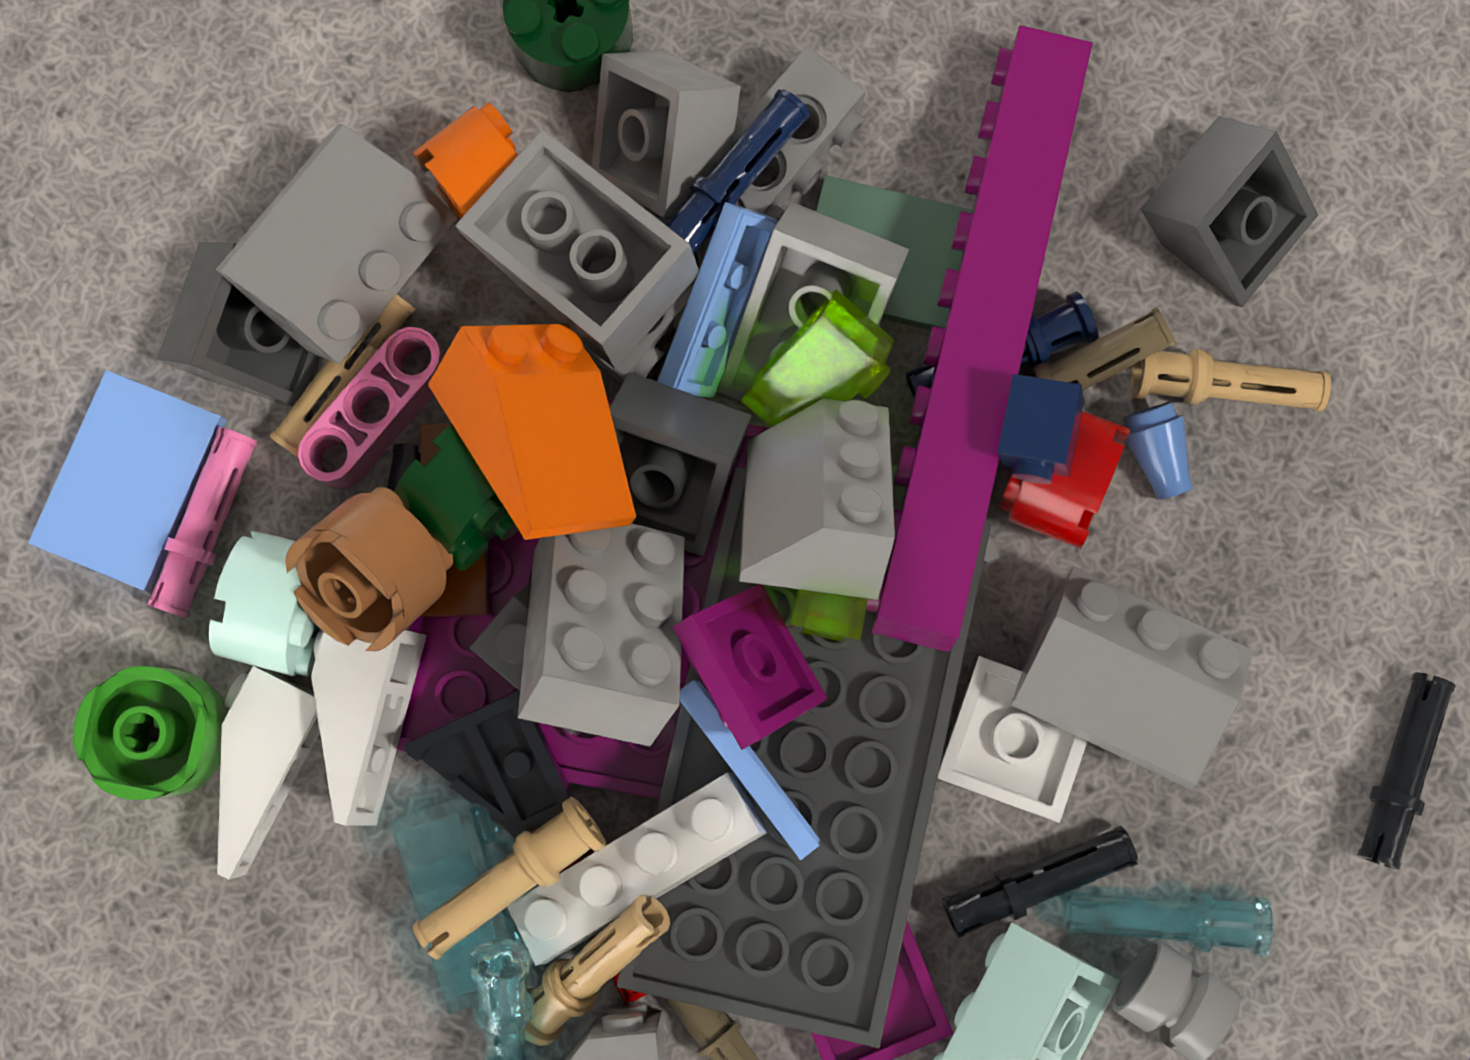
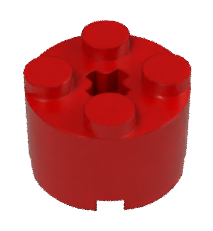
[1000,411,1130,549]

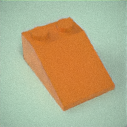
[428,324,636,540]

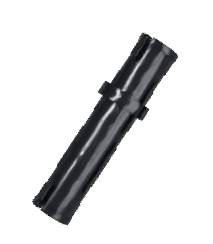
[1357,672,1456,870]
[942,826,1138,938]

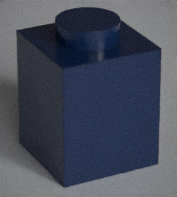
[997,374,1085,484]

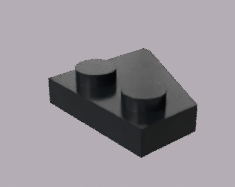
[403,690,575,839]

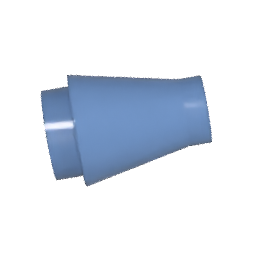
[1123,402,1193,500]

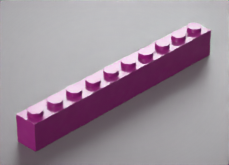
[864,25,1093,652]

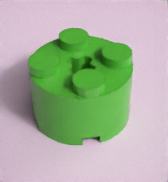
[73,666,227,800]

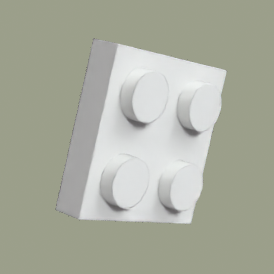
[937,656,1087,823]

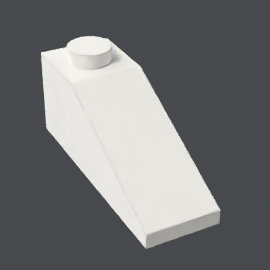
[311,630,427,826]
[217,666,320,880]

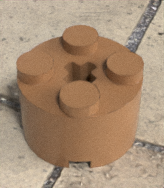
[285,487,453,652]

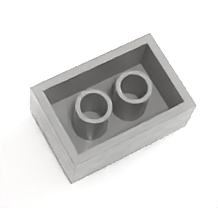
[518,523,685,746]

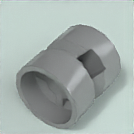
[1112,938,1241,1060]

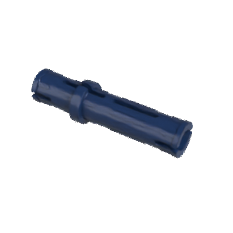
[666,89,810,253]

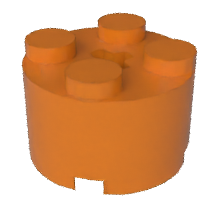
[412,102,518,219]

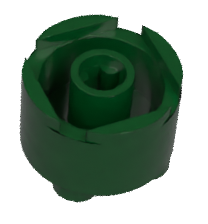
[503,0,633,92]
[394,424,518,571]

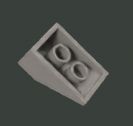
[455,129,699,369]
[717,202,910,420]

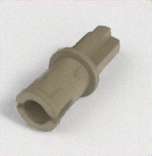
[665,999,759,1060]

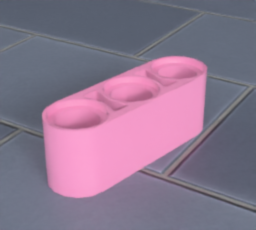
[298,327,446,489]

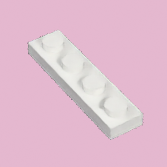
[507,772,767,966]

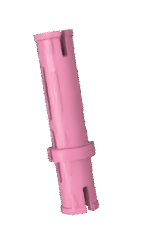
[147,427,257,619]

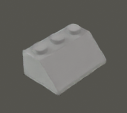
[216,124,458,364]
[739,398,895,600]
[1011,567,1253,790]

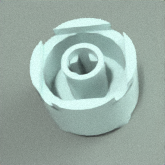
[209,531,321,677]

